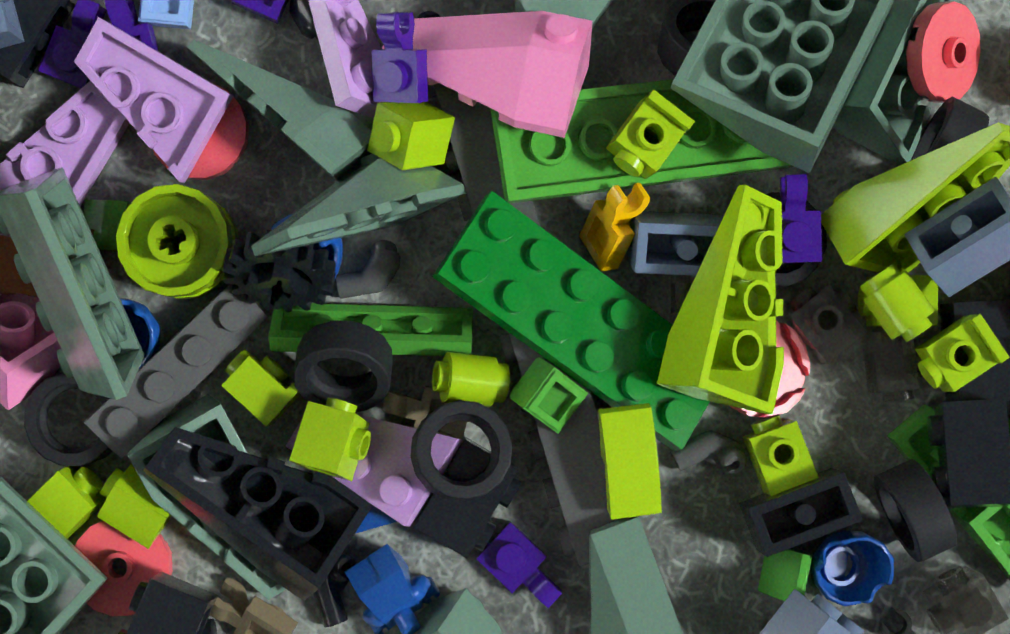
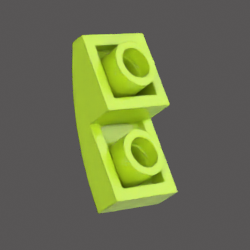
[598,403,662,520]

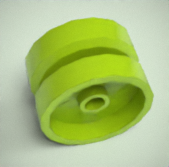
[116,184,239,299]

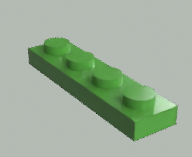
[268,303,473,356]

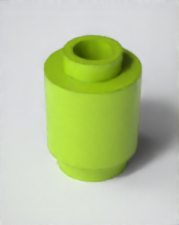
[859,263,935,342]
[432,352,510,407]

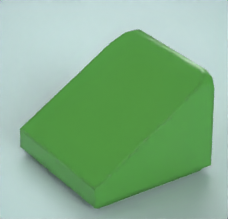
[83,200,131,252]
[509,357,588,434]
[758,548,812,601]

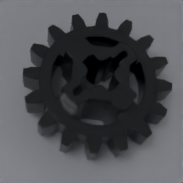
[222,230,336,312]

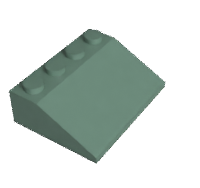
[671,0,894,173]
[0,167,145,400]
[0,476,108,634]

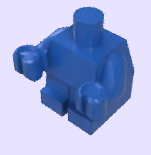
[345,544,440,634]

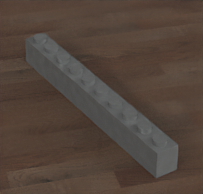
[428,83,622,567]

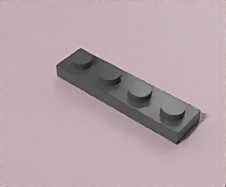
[84,284,268,459]

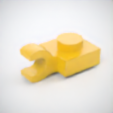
[579,183,650,271]

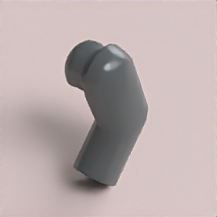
[336,240,400,299]
[669,430,747,474]

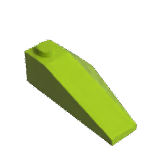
[821,122,1010,273]
[657,184,784,415]

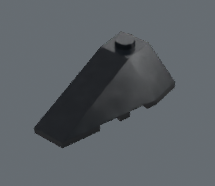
[143,427,373,601]

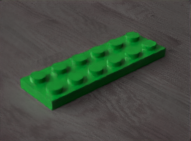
[432,191,710,451]

